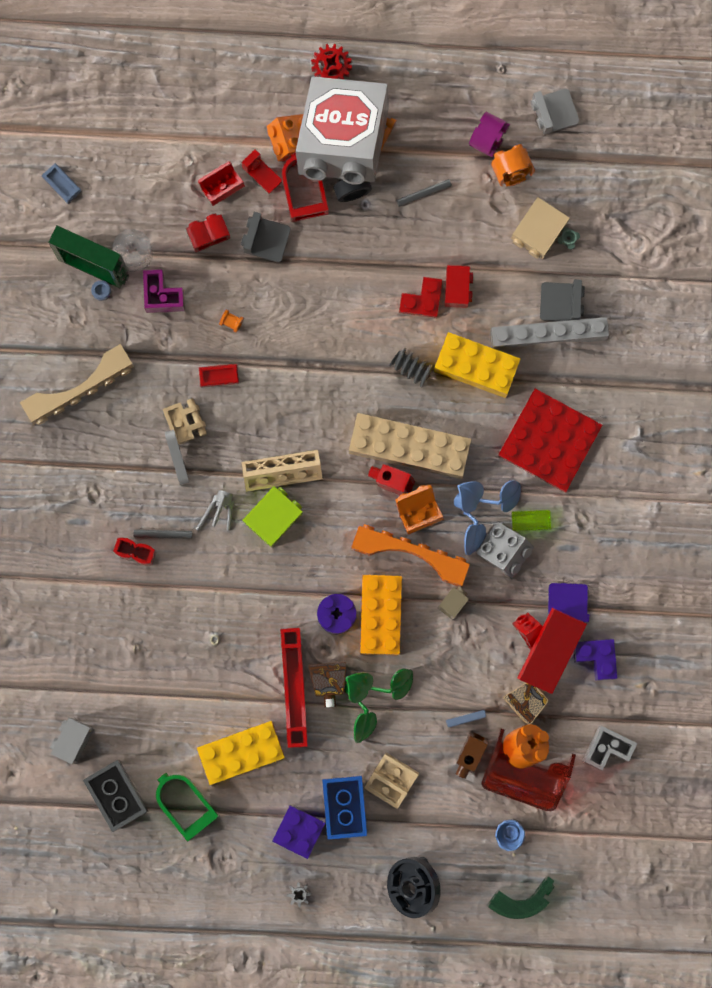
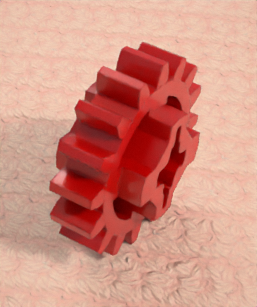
[311,44,352,80]

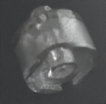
[113,229,153,272]

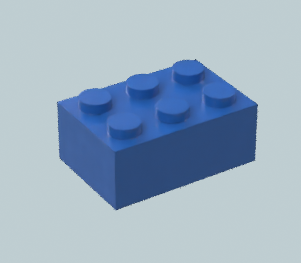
[322,776,367,840]

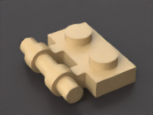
[163,398,207,445]

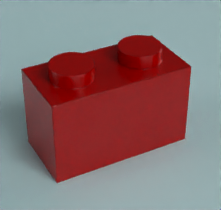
[445,265,473,308]

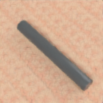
[396,179,452,207]
[133,530,192,539]

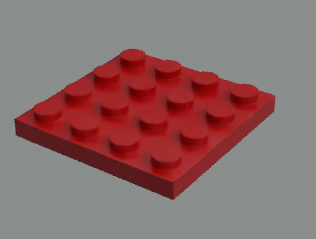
[498,388,603,493]

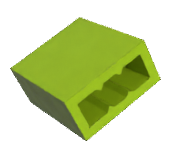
[242,486,303,548]

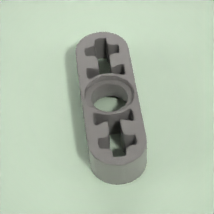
[165,429,189,485]

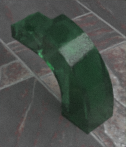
[486,876,555,919]

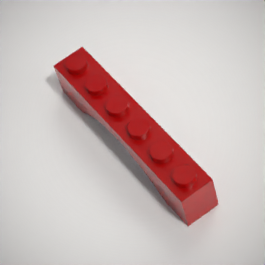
[280,628,308,748]

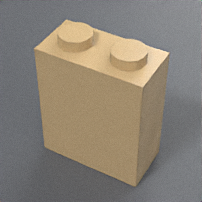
[511,197,569,259]

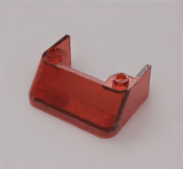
[481,728,576,811]

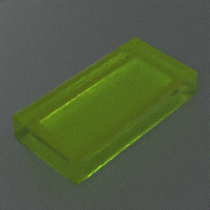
[511,510,551,531]

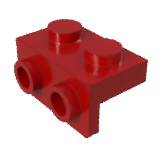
[198,161,245,206]

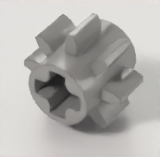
[287,882,311,908]

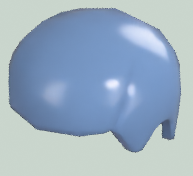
[495,819,525,851]

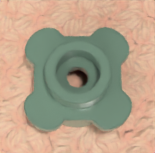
[557,227,580,250]

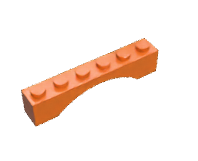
[351,524,470,587]

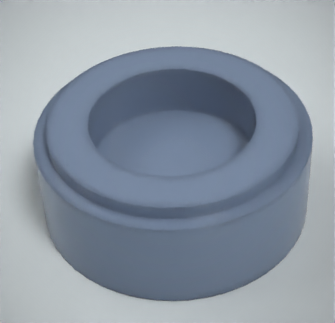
[91,281,111,301]

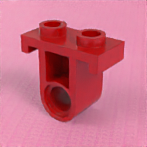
[512,613,543,650]

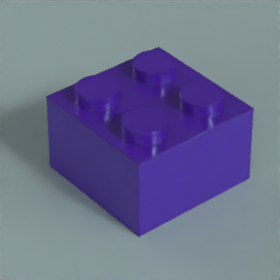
[272,805,325,859]

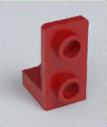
[241,149,282,194]

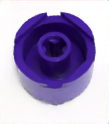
[317,594,356,634]

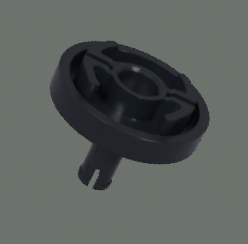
[387,857,441,918]

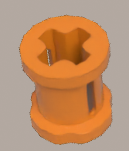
[219,309,244,333]

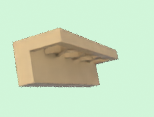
[241,450,323,492]

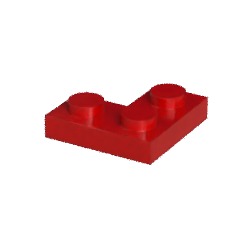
[399,277,442,318]

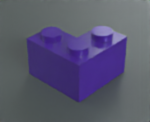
[573,639,617,681]

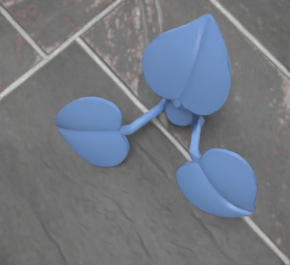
[454,480,521,555]

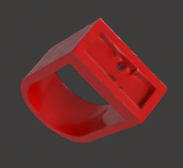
[282,153,329,222]

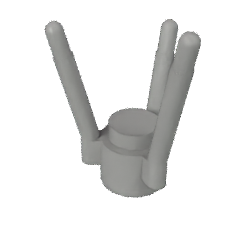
[196,490,234,531]

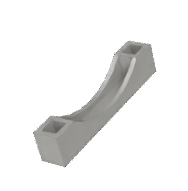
[490,317,609,350]

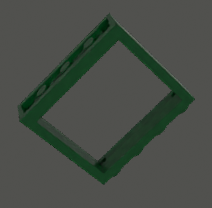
[48,225,129,289]

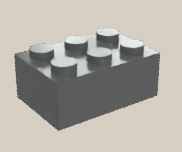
[83,760,149,832]

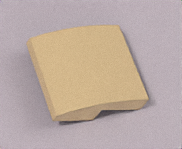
[364,752,419,809]

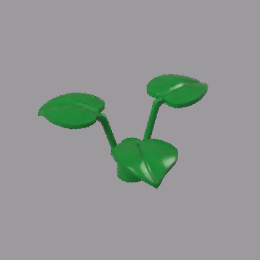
[345,668,413,743]

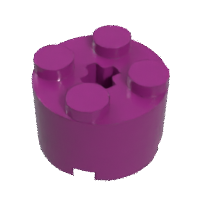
[469,111,510,157]

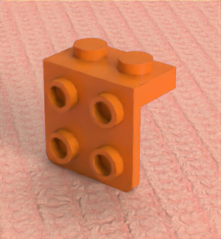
[266,114,303,162]
[395,485,444,535]

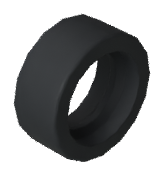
[334,179,372,202]

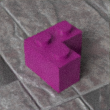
[143,269,185,313]

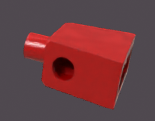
[368,464,416,496]

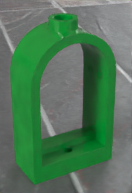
[156,773,219,842]

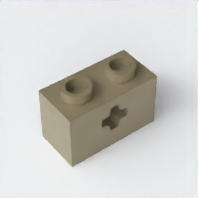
[438,587,469,620]

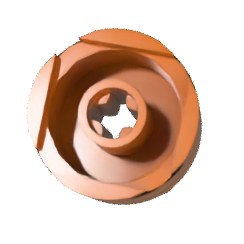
[491,144,535,187]
[503,724,549,769]

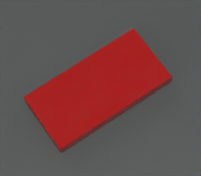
[517,607,587,694]

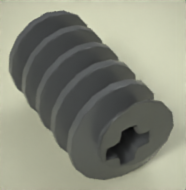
[389,348,432,387]

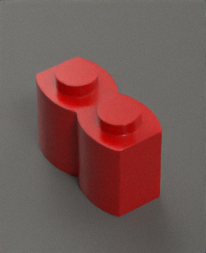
[186,213,230,252]
[113,537,157,566]

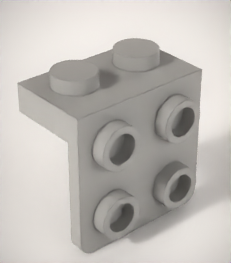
[530,89,579,135]
[476,523,534,579]

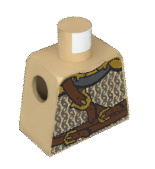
[503,683,549,725]

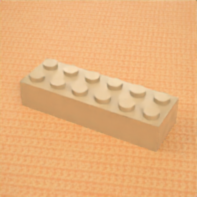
[349,413,471,479]

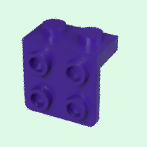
[548,583,589,623]

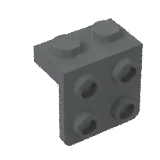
[241,212,291,262]
[540,279,585,321]

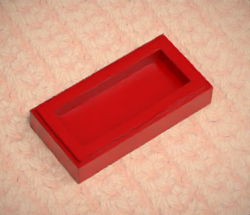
[199,364,239,387]

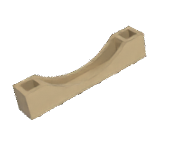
[20,344,134,425]

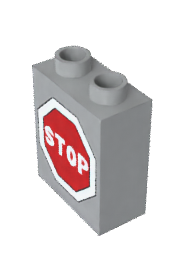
[296,77,389,184]

